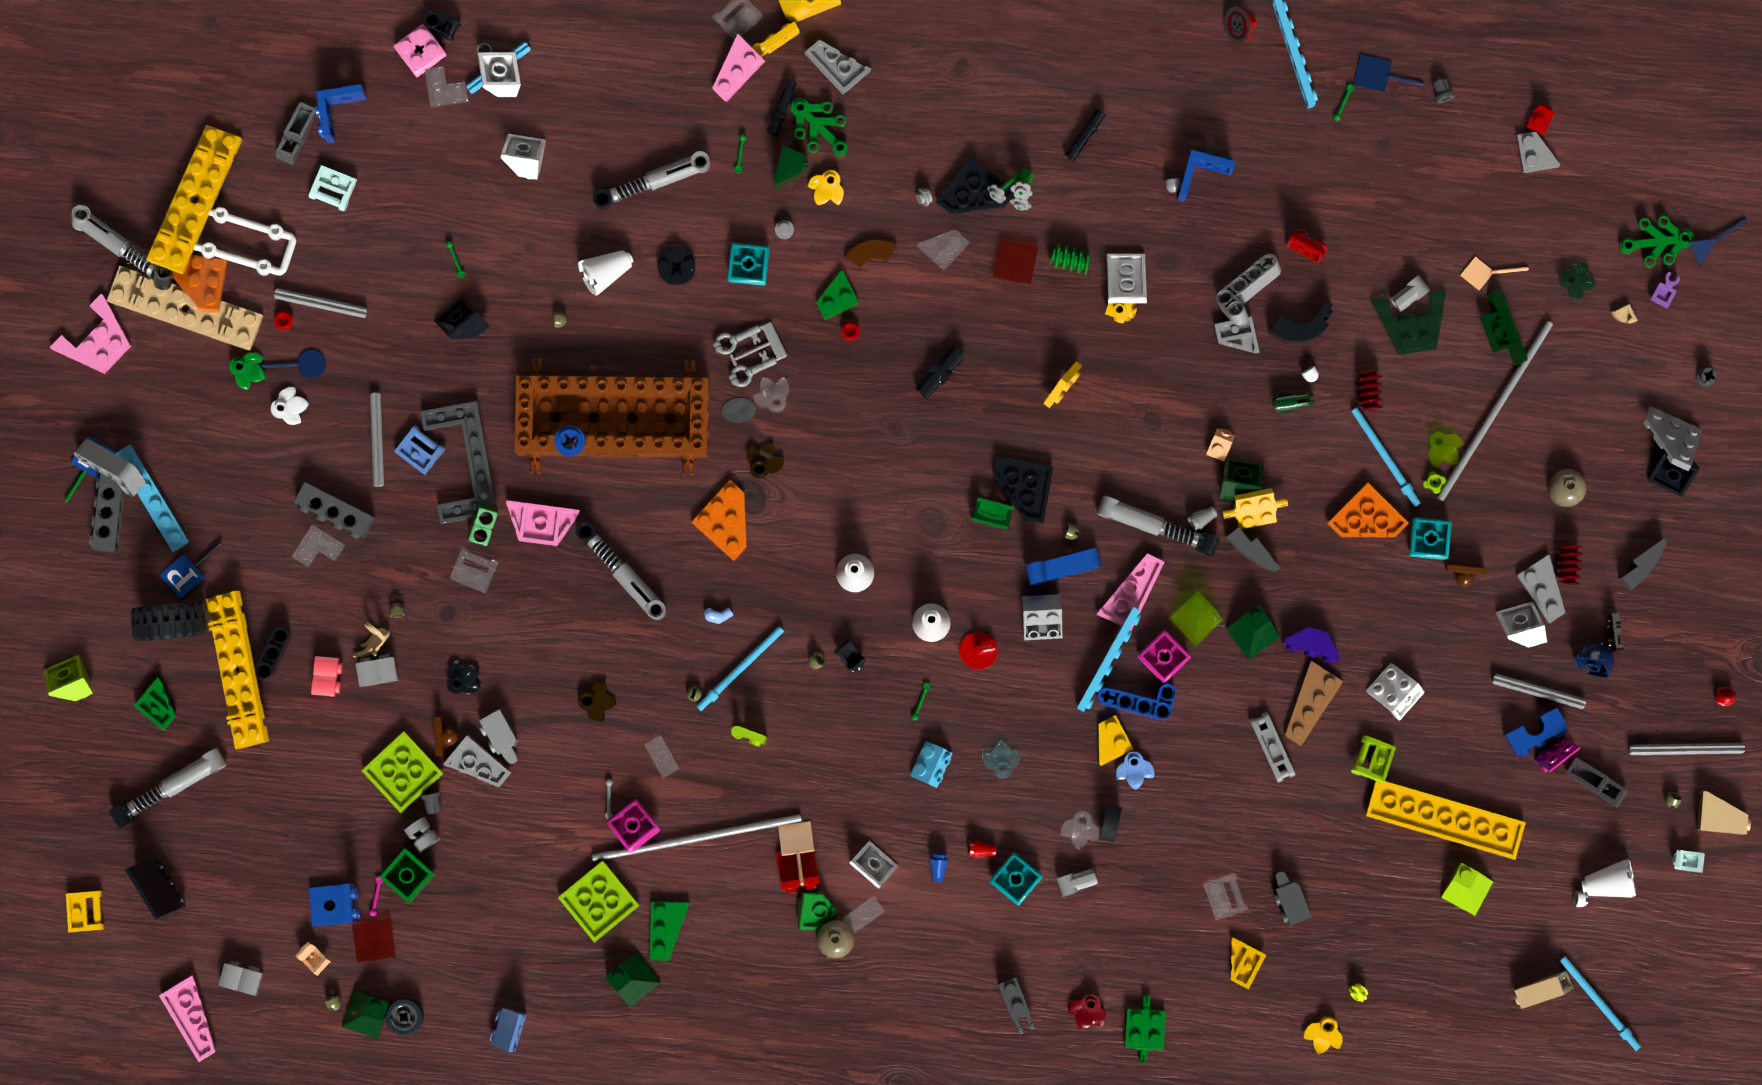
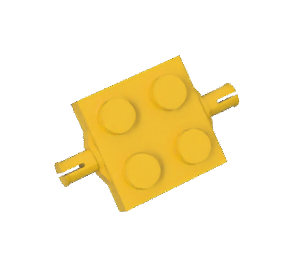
[1222,488,1288,529]

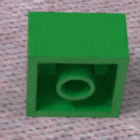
[379,848,436,903]

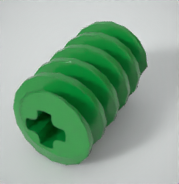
[1049,243,1091,276]

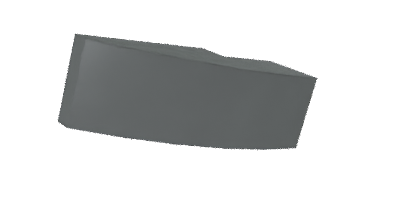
[276,102,316,165]
[1226,527,1280,572]
[1619,538,1667,591]
[1566,757,1628,808]

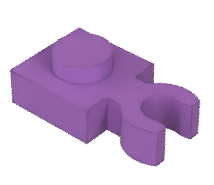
[1650,272,1680,309]

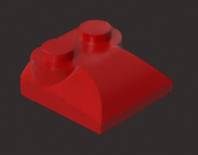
[1286,229,1327,264]

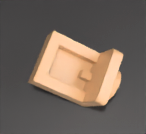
[1206,428,1234,462]
[296,942,330,976]

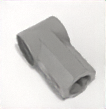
[1390,275,1430,312]
[1057,868,1098,897]

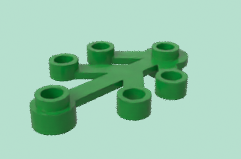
[791,98,848,157]
[1619,216,1694,268]

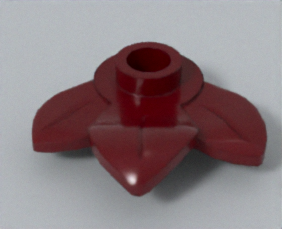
[1068,993,1106,1030]

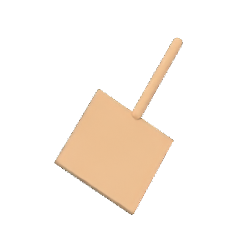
[778,821,814,885]

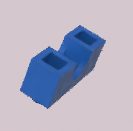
[1504,708,1568,757]

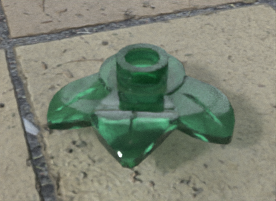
[1559,263,1596,301]

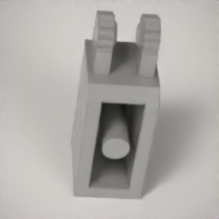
[479,709,518,764]

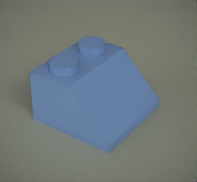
[490,1008,527,1053]

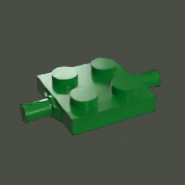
[1124,996,1166,1063]

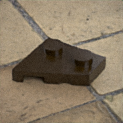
[1606,613,1624,653]

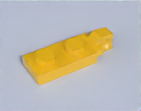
[753,22,800,56]

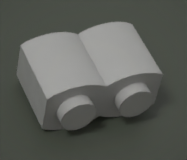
[356,654,399,687]
[218,960,263,996]

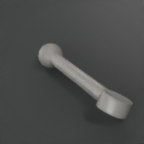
[605,779,613,819]

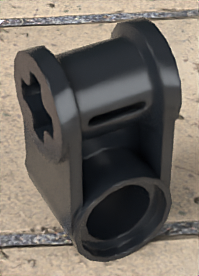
[424,11,462,42]

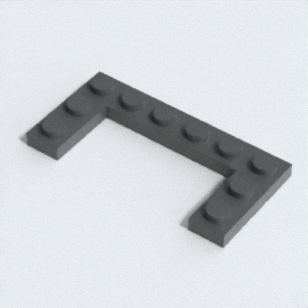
[420,401,496,524]

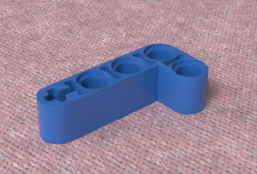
[1025,548,1102,586]
[1097,684,1176,720]

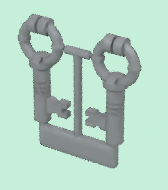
[713,322,787,387]

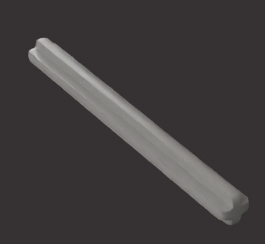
[1629,743,1745,755]

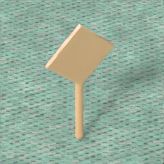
[1460,257,1529,290]

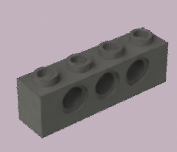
[89,473,125,553]
[294,482,375,539]

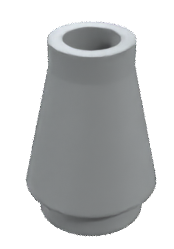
[1187,506,1217,531]

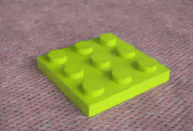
[362,731,444,813]
[558,861,640,943]

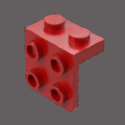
[776,851,820,894]

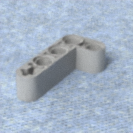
[1216,254,1281,325]
[74,438,146,497]

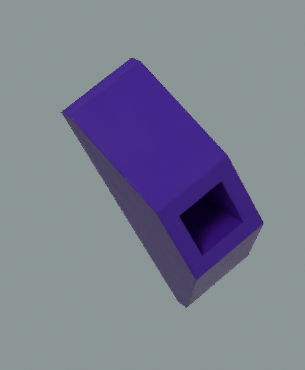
[1282,627,1340,664]

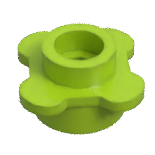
[1423,471,1446,494]

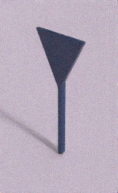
[1688,218,1747,265]

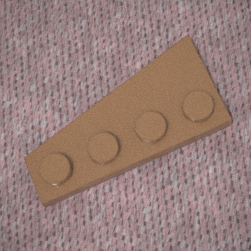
[1284,661,1343,746]

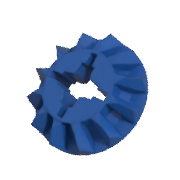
[554,426,585,457]

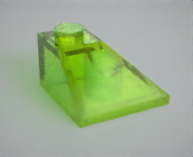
[1169,591,1223,647]

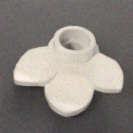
[270,387,309,425]

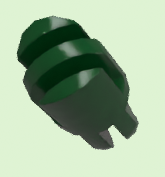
[1272,392,1315,413]

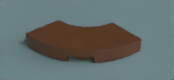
[844,240,897,268]

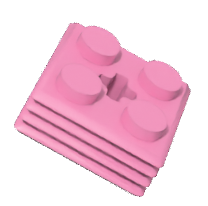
[394,24,446,77]

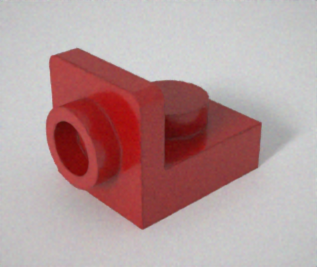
[1526,104,1555,136]

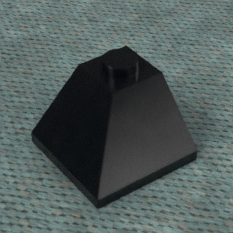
[434,296,490,339]
[1648,449,1700,497]

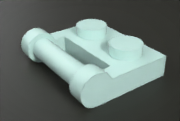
[309,165,357,211]

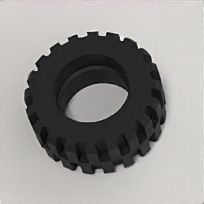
[130,601,207,641]

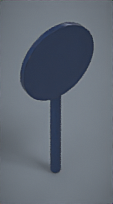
[261,350,326,378]

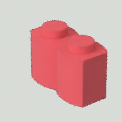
[311,656,343,697]

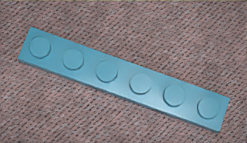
[1272,0,1318,109]
[115,444,190,552]
[1077,606,1141,712]

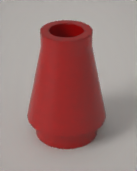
[967,839,997,859]

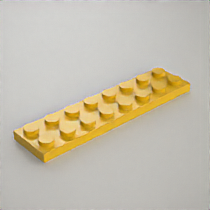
[1365,781,1526,860]

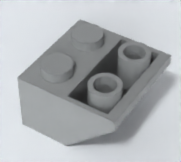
[1022,594,1063,640]

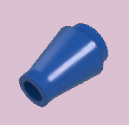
[929,853,948,882]

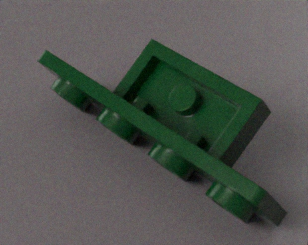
[1480,290,1528,366]

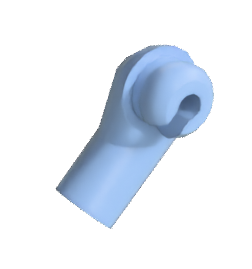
[704,607,733,624]

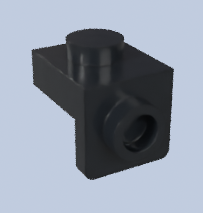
[833,639,867,673]

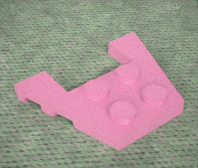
[50,294,131,374]

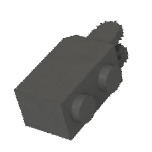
[1273,871,1312,926]
[998,977,1035,1034]

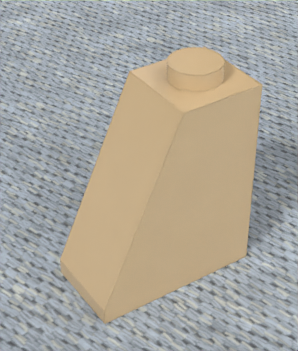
[1697,791,1751,835]
[1514,970,1574,1009]

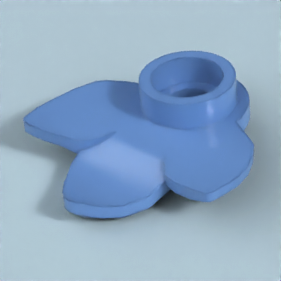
[1116,751,1155,790]

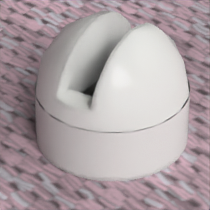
[1302,366,1318,382]
[1573,891,1589,907]

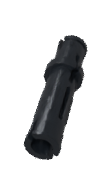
[766,79,797,136]
[1065,108,1106,162]

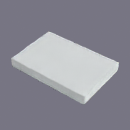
[1107,254,1147,303]

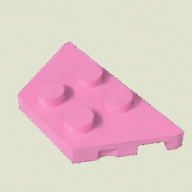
[506,500,580,546]

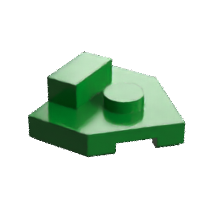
[796,891,838,930]

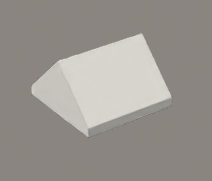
[850,841,898,889]

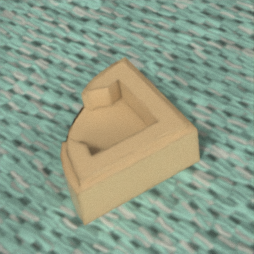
[1611,304,1638,323]

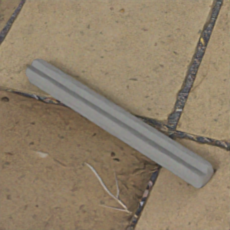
[274,288,367,318]
[370,392,384,487]
[1492,674,1586,709]

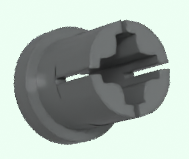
[1433,79,1455,103]
[1696,368,1717,387]
[421,792,442,814]

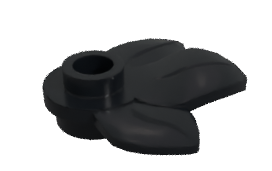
[447,659,481,695]

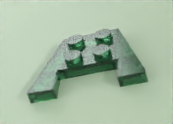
[1371,290,1446,355]

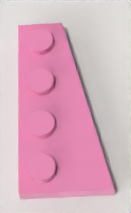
[1096,554,1164,631]
[159,975,216,1062]

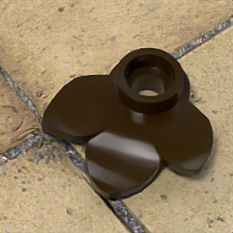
[747,443,784,479]
[578,683,616,722]

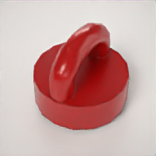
[1715,687,1736,706]

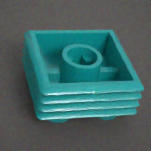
[728,243,770,286]
[1409,517,1452,560]
[989,852,1043,906]

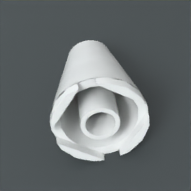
[578,250,633,296]
[836,554,874,592]
[912,604,951,642]
[1581,859,1637,898]

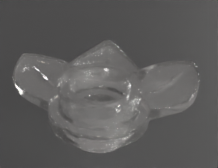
[753,377,789,413]
[1060,811,1099,850]

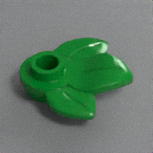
[229,353,266,390]

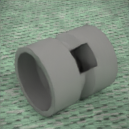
[404,817,440,853]

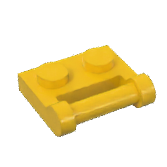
[66,891,104,932]

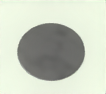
[722,398,756,423]

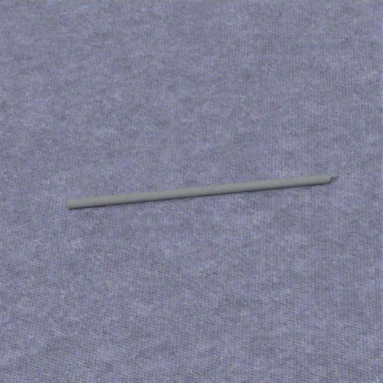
[1437,321,1553,501]
[592,814,802,862]

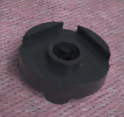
[657,247,696,286]

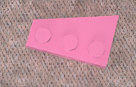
[712,34,766,102]

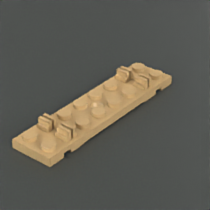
[107,266,263,351]

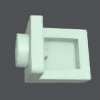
[1673,849,1705,873]

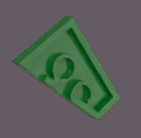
[650,902,690,961]

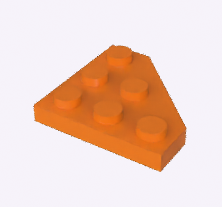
[173,255,228,313]
[691,480,747,561]
[1327,483,1409,537]

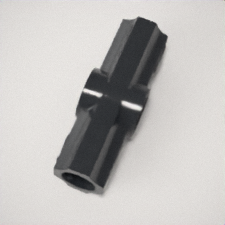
[915,346,965,399]

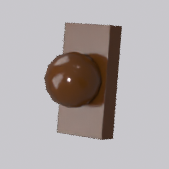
[1445,562,1486,587]
[434,717,459,756]

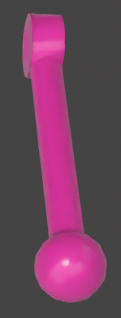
[369,876,383,916]

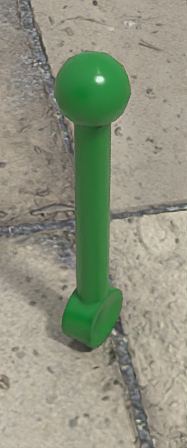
[1333,84,1354,121]
[735,134,746,173]
[446,241,465,278]
[911,683,931,721]

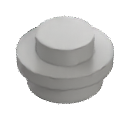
[916,188,932,207]
[775,220,794,239]

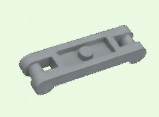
[1249,712,1295,783]

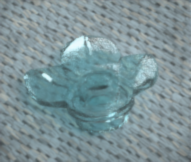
[982,741,1021,779]

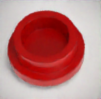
[274,311,293,330]
[841,322,860,341]

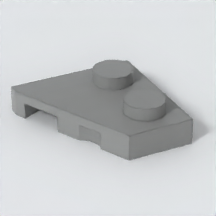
[1516,132,1560,173]
[1214,316,1259,354]

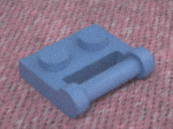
[394,425,446,475]

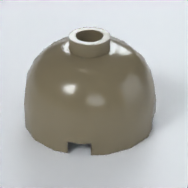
[1548,469,1587,507]
[816,920,855,959]

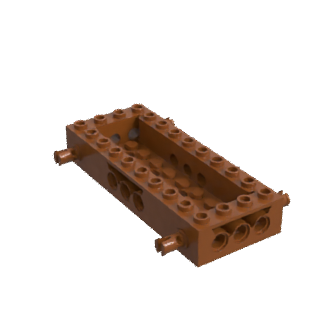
[515,359,710,476]

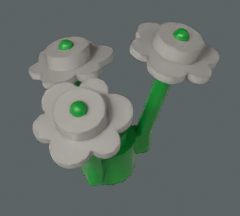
[988,169,1034,211]

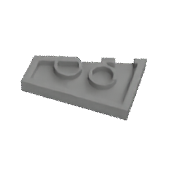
[805,40,871,95]
[1517,555,1565,624]
[443,735,512,787]

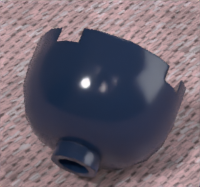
[1574,642,1615,678]

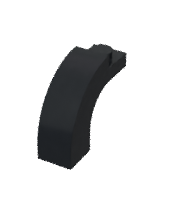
[1268,301,1333,344]

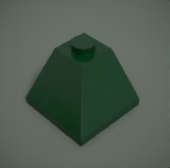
[773,146,809,190]
[1219,457,1263,501]
[1226,605,1280,660]
[605,953,661,1007]
[342,990,391,1039]

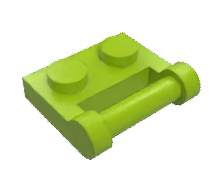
[731,726,767,747]
[1351,736,1396,783]

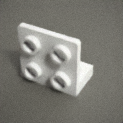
[1366,663,1425,721]

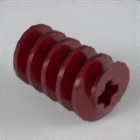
[1358,371,1383,411]
[1556,545,1583,585]

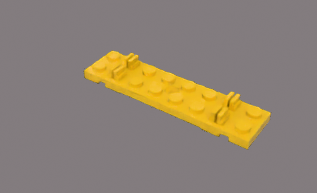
[147,125,242,274]
[206,591,269,749]

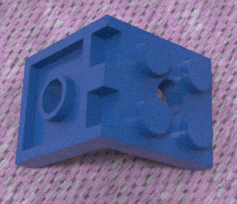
[315,84,367,143]
[1177,150,1236,202]
[309,883,361,927]

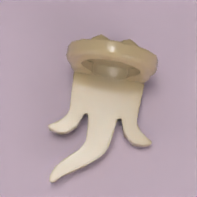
[353,622,390,658]

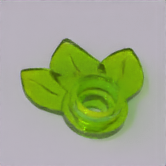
[1428,432,1464,467]

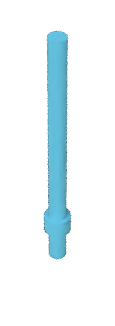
[1351,407,1421,507]
[696,626,784,711]
[1560,956,1641,1051]

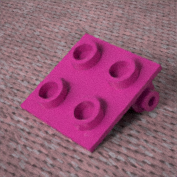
[1535,736,1580,773]

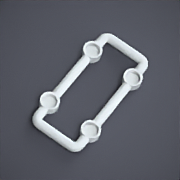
[194,207,296,276]

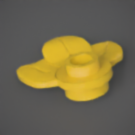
[808,170,844,205]
[1303,1016,1343,1054]

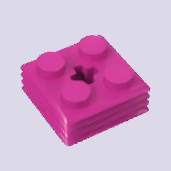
[1137,630,1191,684]
[606,799,660,853]

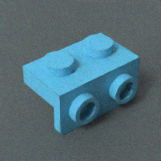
[910,741,952,788]

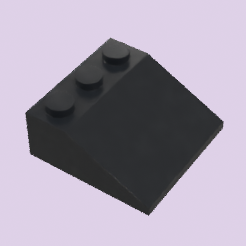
[125,858,186,920]

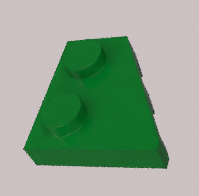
[816,270,859,320]
[134,677,177,731]

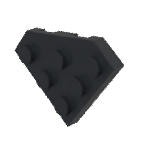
[936,158,1014,215]
[993,457,1053,524]

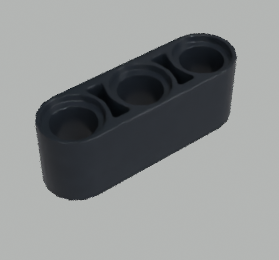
[255,627,291,680]

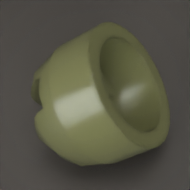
[553,312,567,328]
[1064,523,1079,540]
[389,603,405,618]
[809,652,826,669]
[686,686,702,702]
[1665,792,1682,809]
[324,995,341,1011]

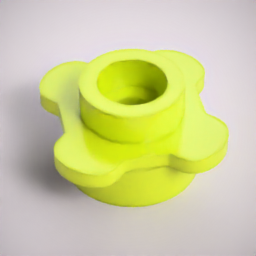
[1349,983,1368,1002]

